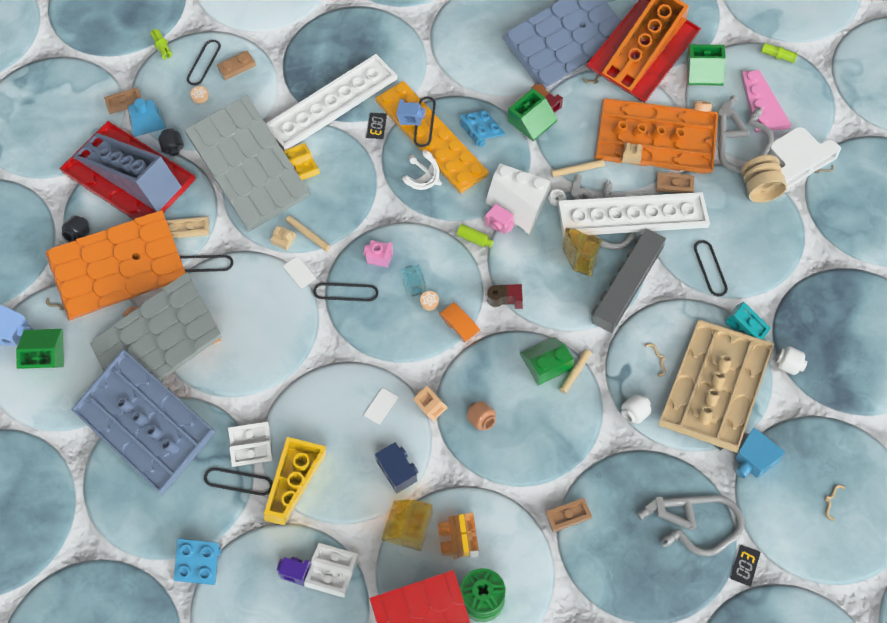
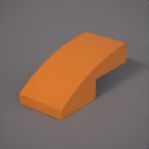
[439,302,480,343]

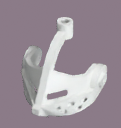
[402,150,442,190]

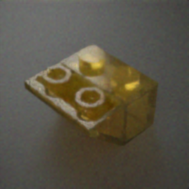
[563,227,602,277]
[381,499,433,551]

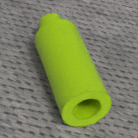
[457,224,494,248]

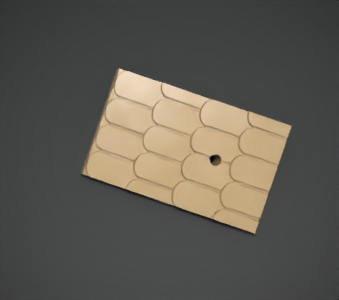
[658,319,774,453]

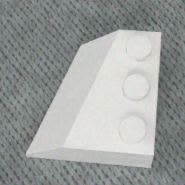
[485,163,551,236]

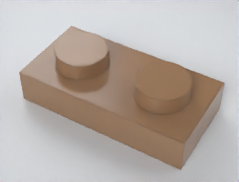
[217,50,256,80]
[104,87,142,114]
[656,172,694,194]
[545,498,592,533]

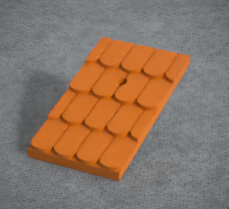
[594,98,718,174]
[45,210,186,321]

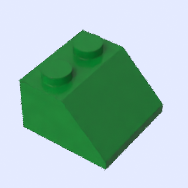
[520,337,574,386]

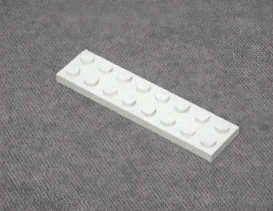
[266,54,397,150]
[558,192,710,237]

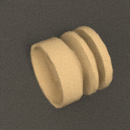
[741,155,787,203]

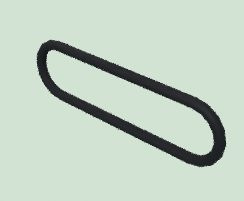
[187,40,221,86]
[414,96,436,147]
[694,240,728,297]
[180,255,233,272]
[313,283,379,302]
[204,468,273,496]

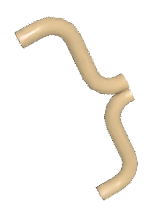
[645,344,666,377]
[825,485,845,521]

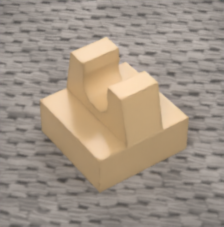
[622,143,643,164]
[270,226,296,251]

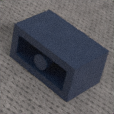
[375,442,418,494]

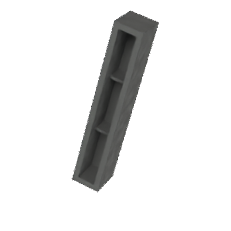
[591,228,666,333]

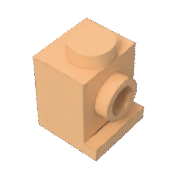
[413,386,448,421]

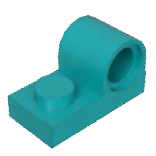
[725,302,771,340]

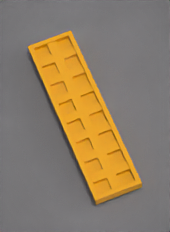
[375,81,489,194]

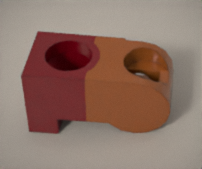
[531,84,563,113]

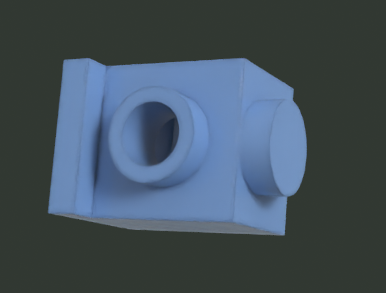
[396,99,425,126]

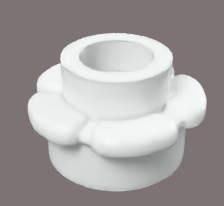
[548,189,566,206]

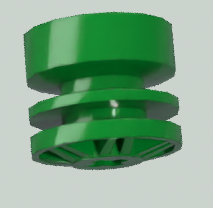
[460,568,506,622]

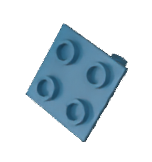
[459,110,505,147]
[173,538,221,585]

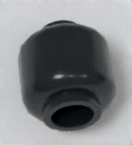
[158,128,184,156]
[62,216,90,242]

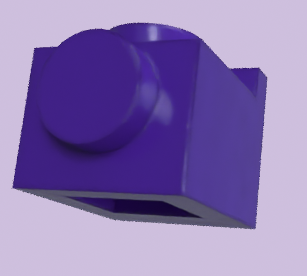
[277,557,311,586]

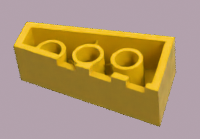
[264,437,326,526]

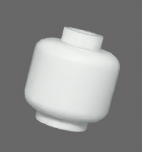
[776,346,808,375]
[621,394,651,424]

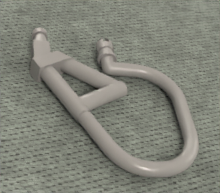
[719,95,774,173]
[570,174,636,250]
[636,495,744,557]

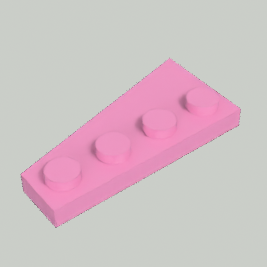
[741,70,791,132]

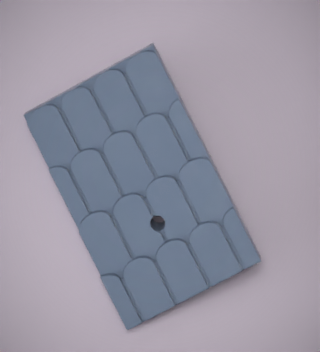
[502,0,621,88]
[71,349,216,494]

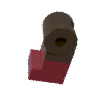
[487,284,523,309]

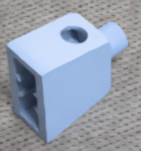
[0,305,34,346]

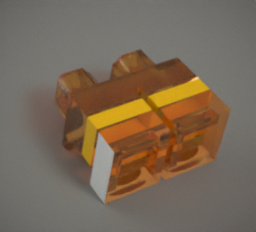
[438,512,479,559]

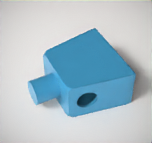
[128,98,166,137]
[735,427,785,478]

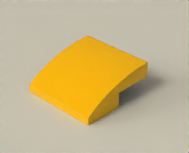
[283,143,320,180]

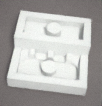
[228,422,273,467]
[304,543,358,598]

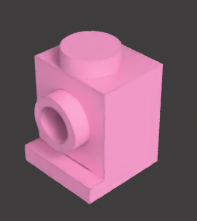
[485,204,514,234]
[364,240,393,268]

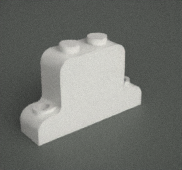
[768,127,841,188]

